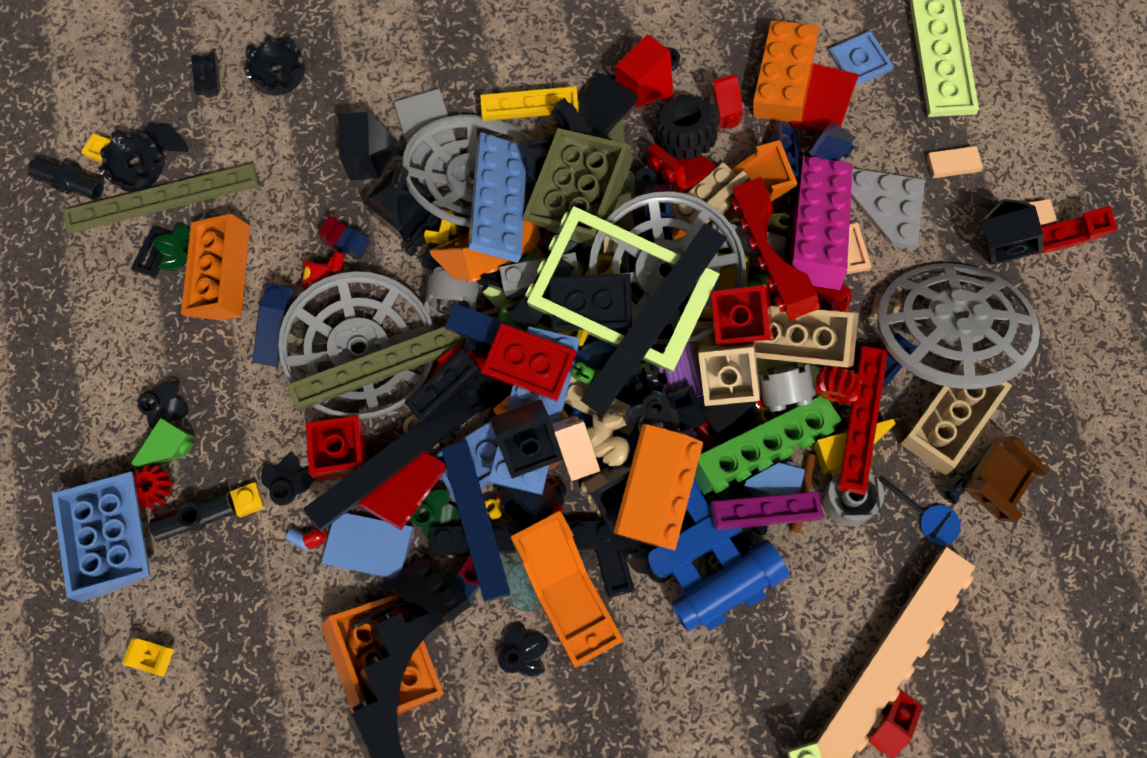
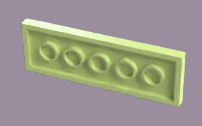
[909,0,979,117]

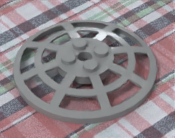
[403,115,533,227]
[589,191,746,346]
[877,263,1040,389]
[278,271,434,420]

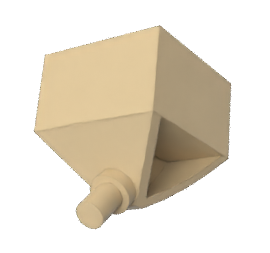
[698,342,760,406]

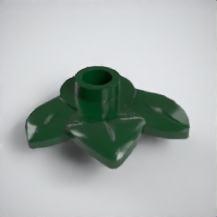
[153,225,190,271]
[411,490,461,540]

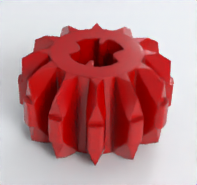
[815,366,862,404]
[134,464,174,510]

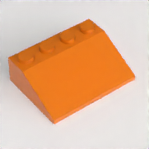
[321,594,444,716]

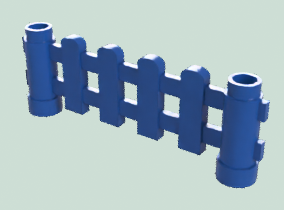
[568,329,790,632]

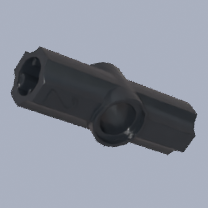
[28,157,104,200]
[149,491,235,542]

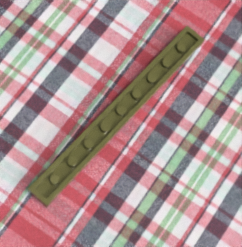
[287,298,522,411]

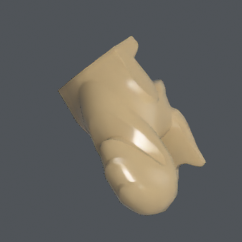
[586,409,630,466]

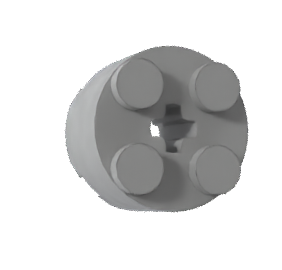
[424,267,479,321]
[758,362,816,412]
[823,472,884,527]

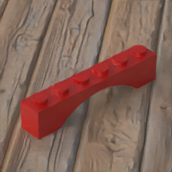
[731,176,820,321]

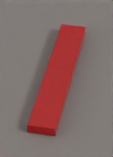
[838,346,888,495]

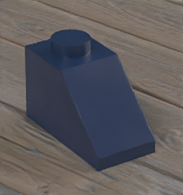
[809,121,855,161]

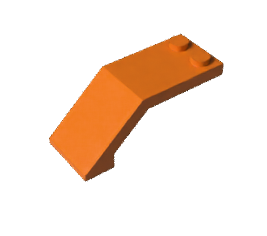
[673,140,797,239]
[510,511,624,669]

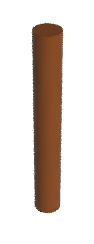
[790,454,817,533]

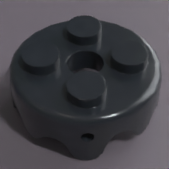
[244,36,306,96]
[98,130,164,192]

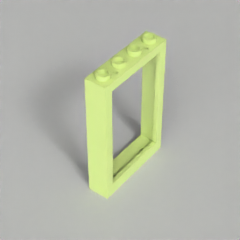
[525,206,719,373]

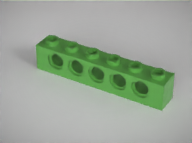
[694,396,842,494]

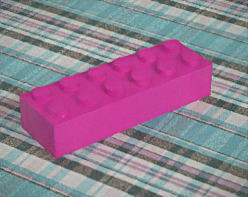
[789,156,853,290]

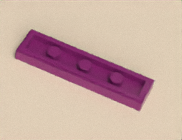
[710,491,824,530]

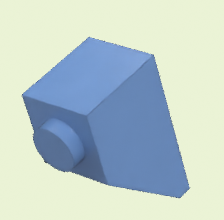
[742,462,805,496]

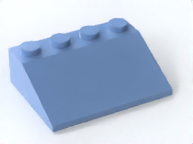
[52,472,151,602]

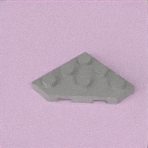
[851,168,925,250]

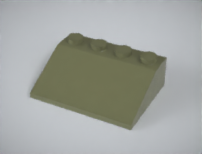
[523,128,633,246]

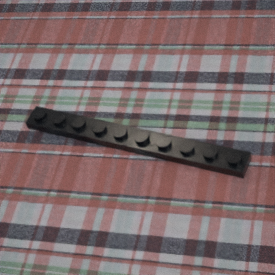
[430,517,695,556]

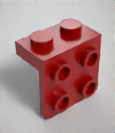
[648,143,717,193]

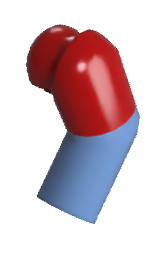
[286,528,327,550]

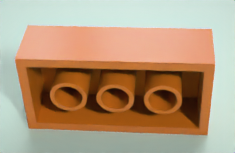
[753,20,819,122]

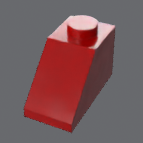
[709,73,743,130]
[868,689,923,758]

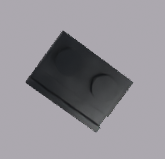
[457,369,513,416]

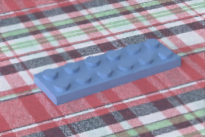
[468,132,526,263]
[489,327,580,495]

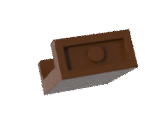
[964,436,1049,523]

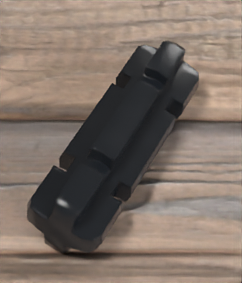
[402,213,440,256]

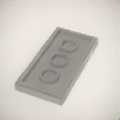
[394,89,461,186]

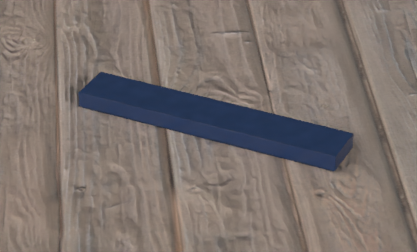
[445,304,602,372]
[441,441,511,603]

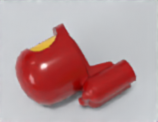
[301,252,345,294]

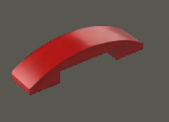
[1034,206,1118,255]

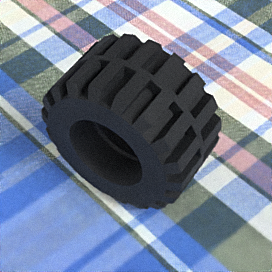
[655,95,718,160]

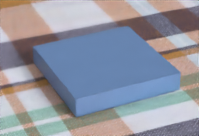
[828,31,894,86]

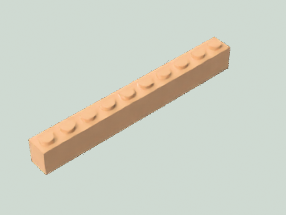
[814,547,975,758]

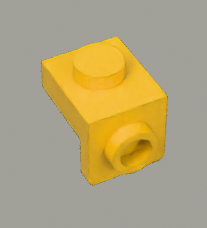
[424,210,460,245]
[122,638,174,677]

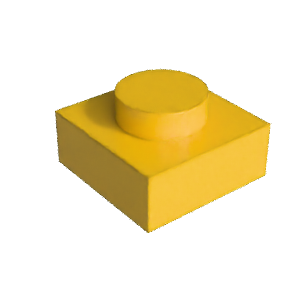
[81,133,111,164]
[230,482,265,517]

